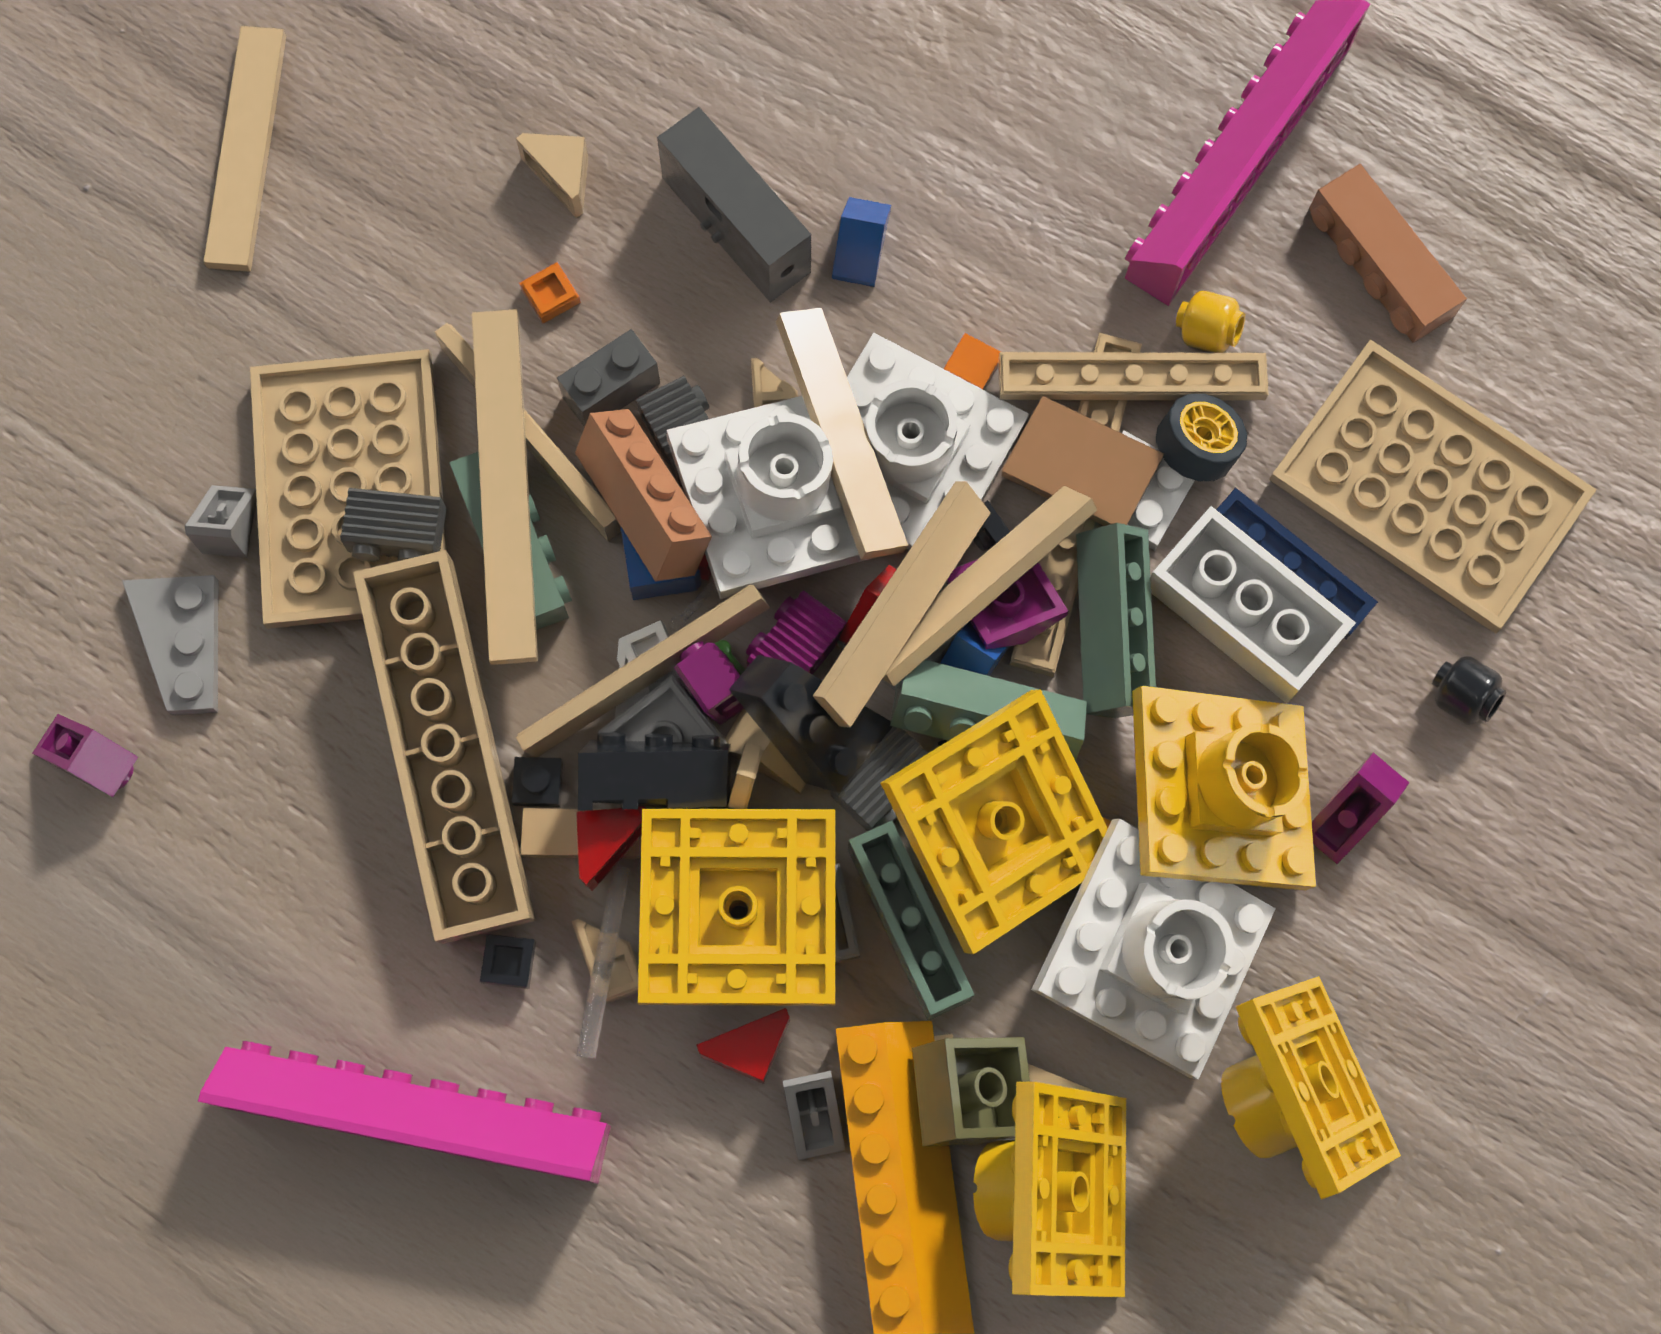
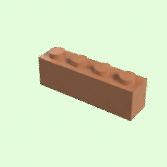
[1309,164,1467,343]
[575,409,712,582]

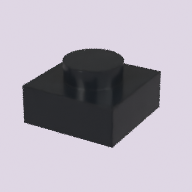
[973,500,1010,551]
[512,757,563,807]
[480,934,536,989]

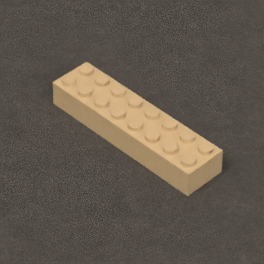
[353,550,536,944]

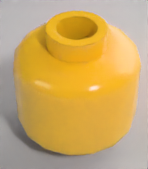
[1176,290,1245,353]

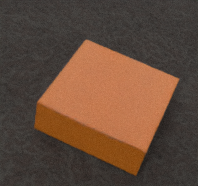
[519,262,581,324]
[944,333,1001,390]

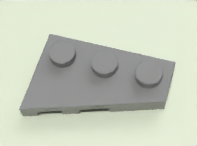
[122,575,219,715]

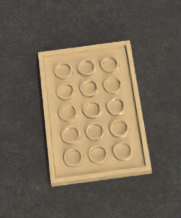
[1269,339,1597,634]
[250,349,446,629]

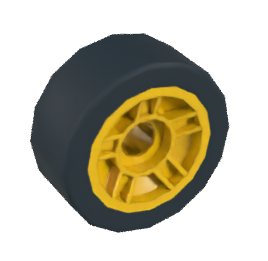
[1156,394,1247,482]

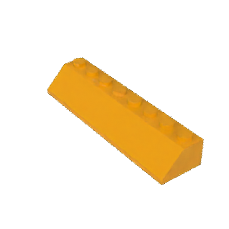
[836,1021,975,1334]

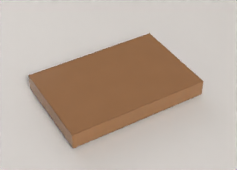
[1001,396,1164,526]

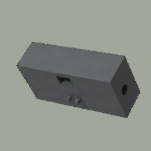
[657,107,812,303]

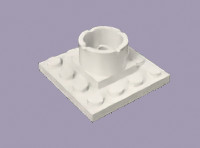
[847,333,1030,550]
[667,396,872,599]
[1031,818,1276,1079]

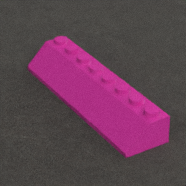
[1125,0,1370,306]
[198,1041,611,1184]

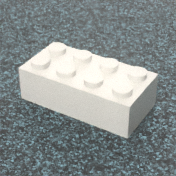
[1150,506,1356,704]

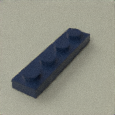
[1216,487,1378,639]

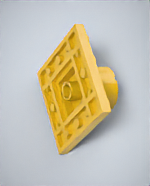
[1132,686,1316,891]
[880,689,1108,955]
[638,809,835,1006]
[1221,976,1401,1200]
[973,1082,1127,1297]

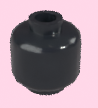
[1432,656,1506,725]

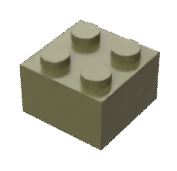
[912,1037,1030,1147]

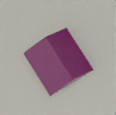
[946,559,1068,649]

